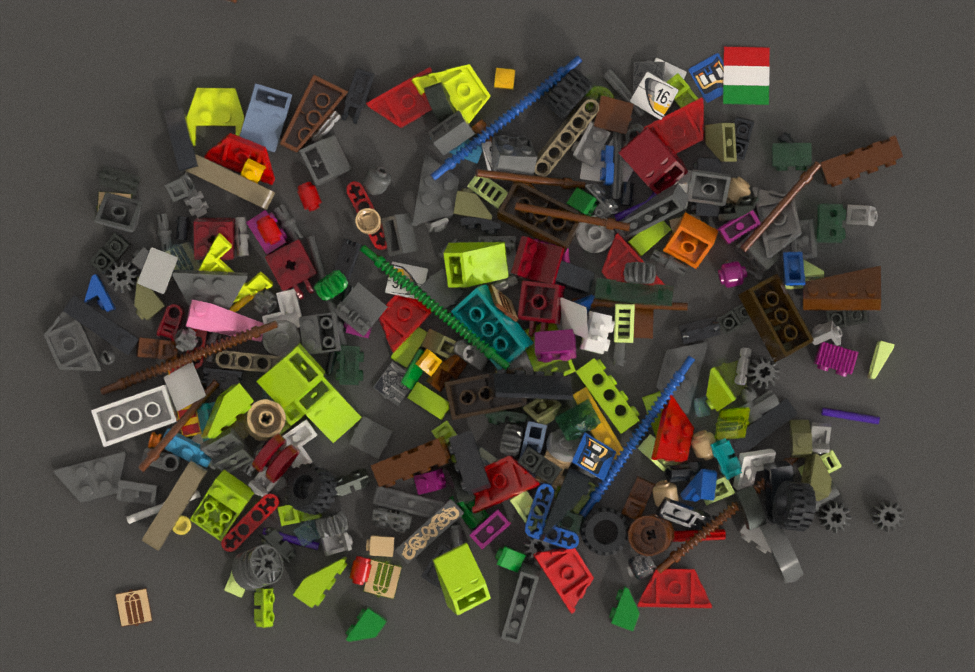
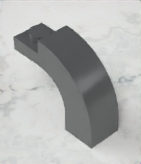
[762,524,804,584]

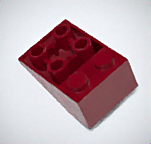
[618,127,688,195]

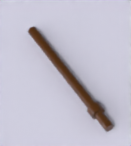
[740,161,821,252]
[475,169,586,190]
[515,202,630,231]
[572,297,688,311]
[138,380,220,472]

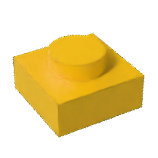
[494,68,515,90]
[240,158,266,184]
[416,349,443,376]

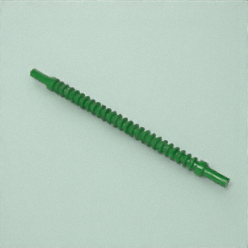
[360,245,510,370]

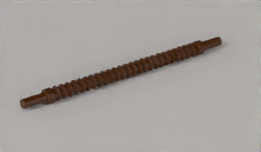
[100,320,278,395]
[655,456,800,574]

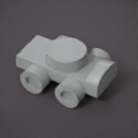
[183,189,209,218]

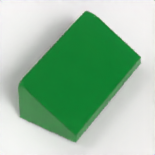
[400,349,424,390]
[449,495,489,529]

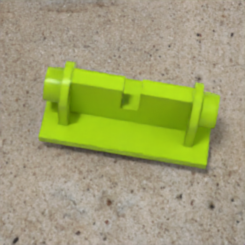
[254,588,275,628]

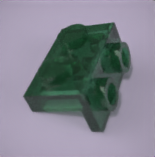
[771,143,812,171]

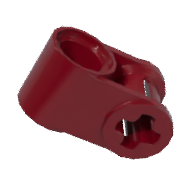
[156,304,185,342]

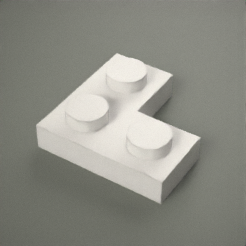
[262,289,302,328]
[283,419,318,468]
[733,449,776,490]

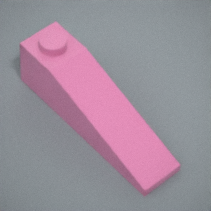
[186,300,264,342]

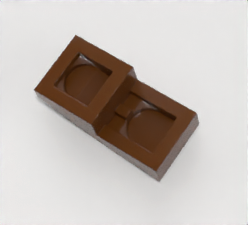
[633,300,654,339]
[136,337,178,360]
[426,354,467,392]
[621,476,655,520]

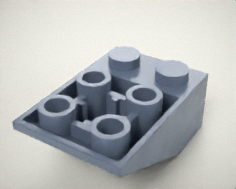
[240,83,292,153]

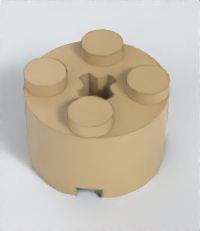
[245,399,286,441]

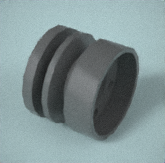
[232,545,284,591]

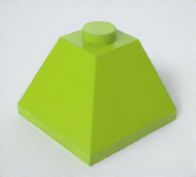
[706,367,736,411]

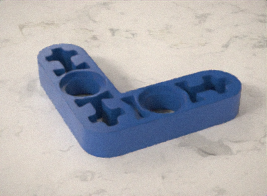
[525,482,579,549]

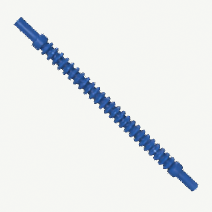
[430,56,582,180]
[580,356,695,517]

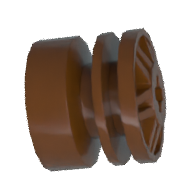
[628,514,674,556]

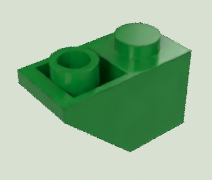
[566,188,597,216]
[495,545,526,573]
[609,586,640,632]
[345,607,387,642]

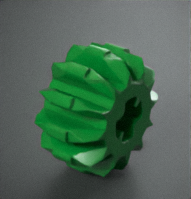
[314,270,348,300]

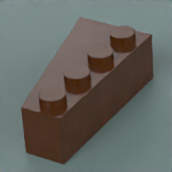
[279,75,348,153]
[819,135,903,187]
[803,266,881,310]
[371,436,452,488]

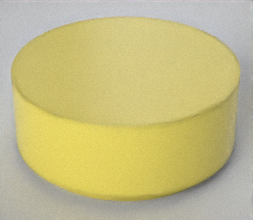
[173,515,192,535]

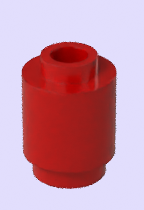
[297,182,322,212]
[256,215,282,245]
[349,556,372,585]

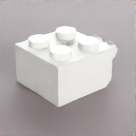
[580,311,615,354]

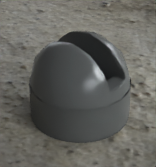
[100,349,116,365]
[740,387,757,403]

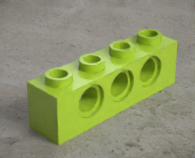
[576,358,640,434]

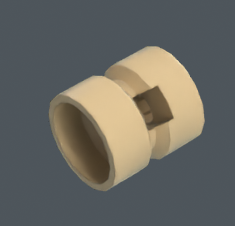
[355,208,382,234]

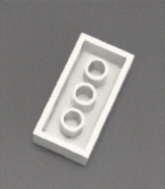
[91,385,179,447]

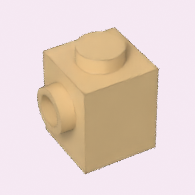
[366,535,395,557]

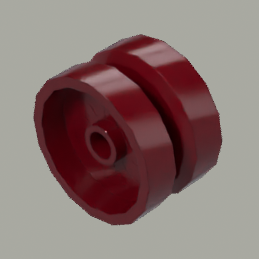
[252,434,300,483]

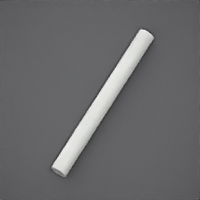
[126,490,201,524]

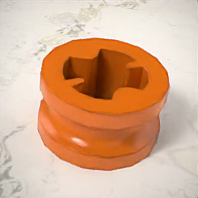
[148,431,162,448]

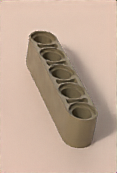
[534,96,599,177]
[185,154,275,210]
[215,351,283,372]
[142,461,207,551]

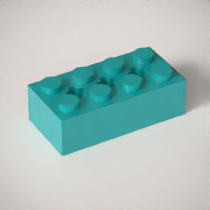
[451,284,534,370]

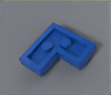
[600,145,614,186]

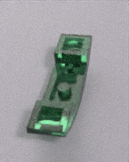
[595,278,674,306]

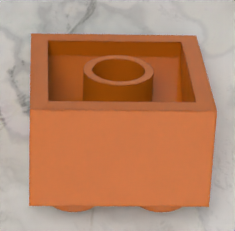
[663,212,718,269]

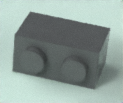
[381,213,418,256]

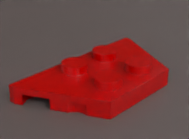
[366,67,432,128]
[636,97,704,154]
[204,133,275,185]
[601,233,667,300]
[378,295,433,353]
[651,395,694,462]
[472,456,540,513]
[533,548,594,614]
[637,568,712,608]

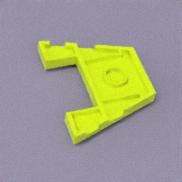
[411,64,490,123]
[187,88,245,146]
[198,233,273,303]

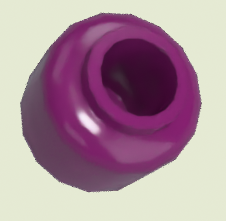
[718,261,747,288]

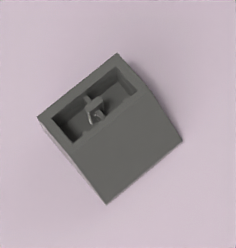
[299,135,352,186]
[492,135,537,176]
[299,312,341,355]

